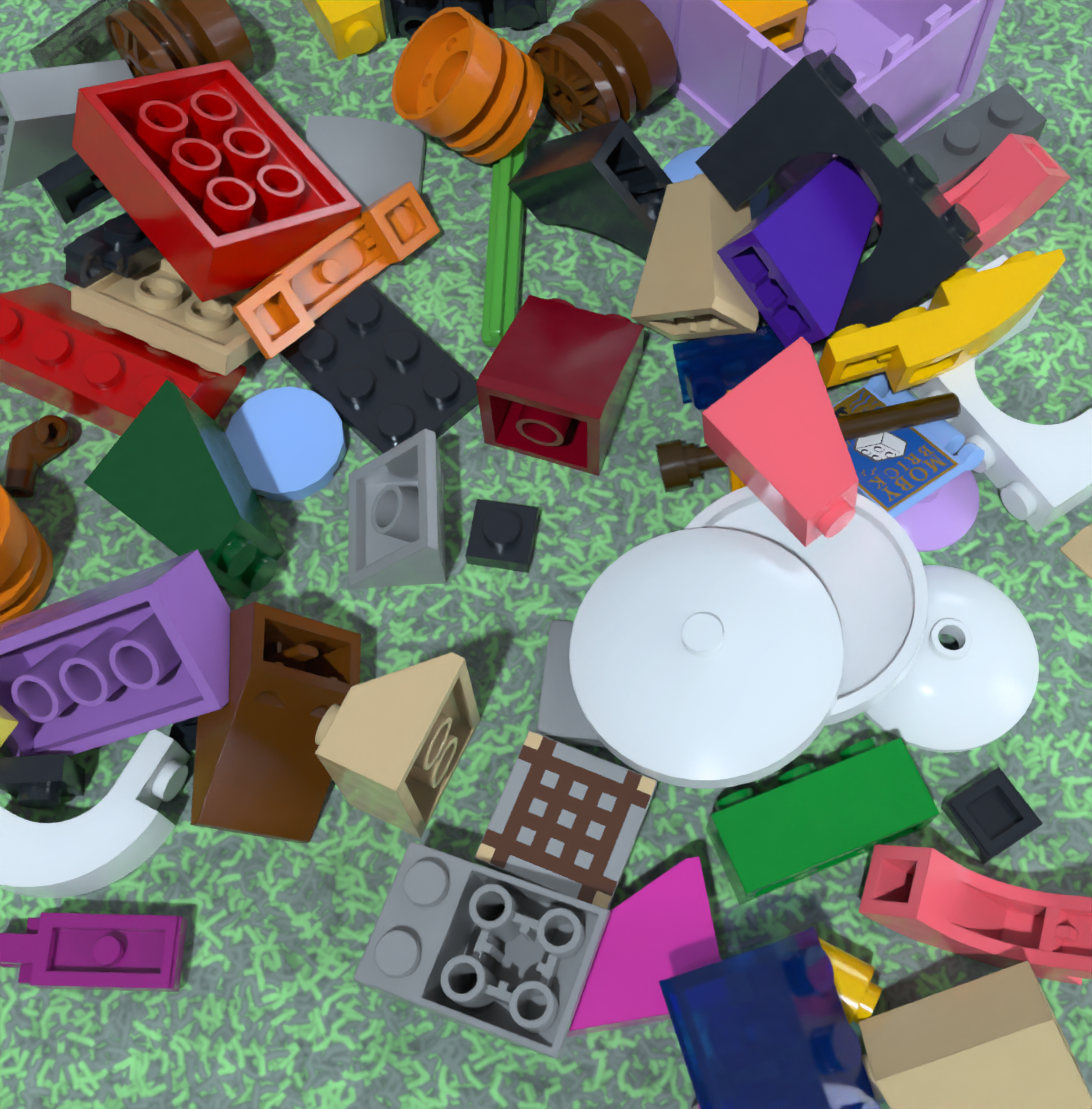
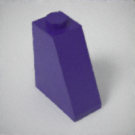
[717,155,879,348]

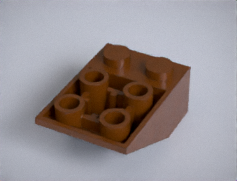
[190,601,361,843]

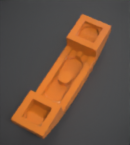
[232,181,440,360]

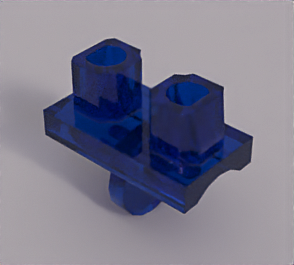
[673,325,786,410]

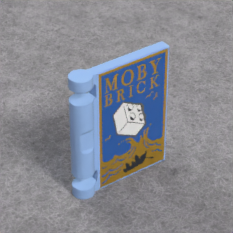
[832,372,985,518]

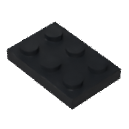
[278,280,479,456]

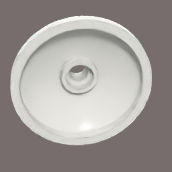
[863,565,1039,753]

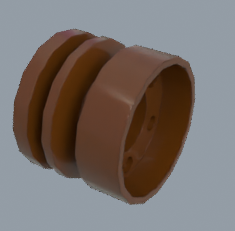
[105,0,254,78]
[528,0,677,134]

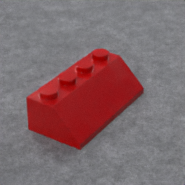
[0,282,247,436]

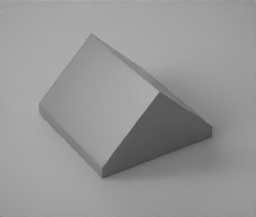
[348,429,446,589]

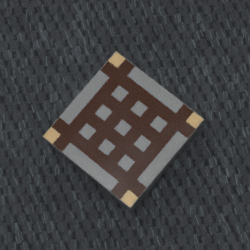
[474,730,658,910]

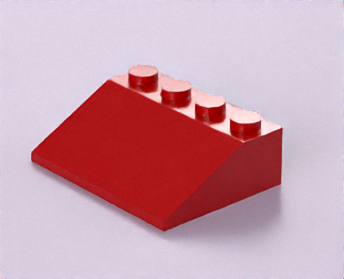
[72,60,362,302]

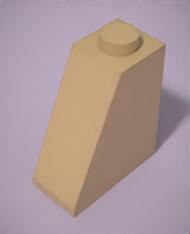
[630,174,759,341]
[856,960,1092,1109]

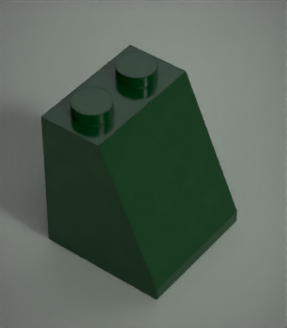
[84,380,285,600]

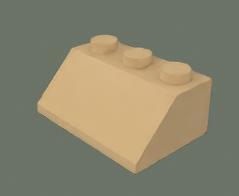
[315,652,480,838]

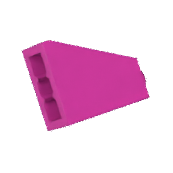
[566,857,729,1037]

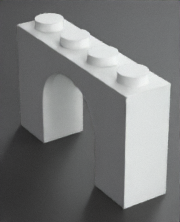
[910,254,1092,532]

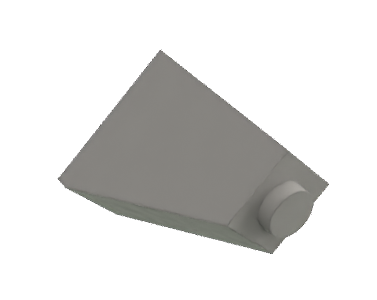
[0,59,134,192]

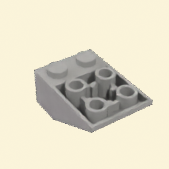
[353,841,610,1059]

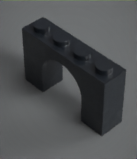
[695,49,983,332]

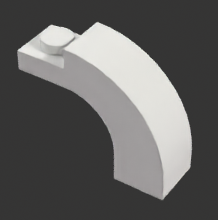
[0,729,190,898]

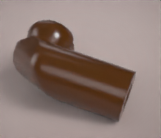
[2,415,70,498]

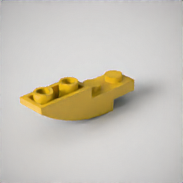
[818,249,1066,393]

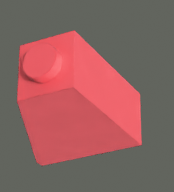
[702,336,859,547]

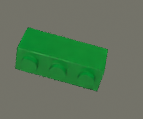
[706,737,940,905]

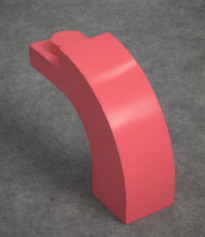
[874,133,1071,258]
[859,844,1092,985]

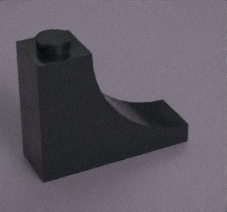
[507,118,673,259]

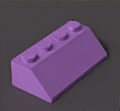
[0,549,231,757]

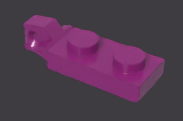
[0,912,187,992]

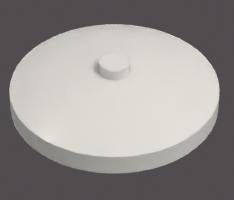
[684,486,929,726]
[569,528,844,789]

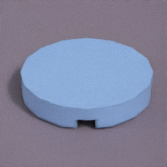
[226,386,347,502]

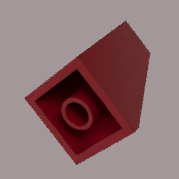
[476,295,644,476]

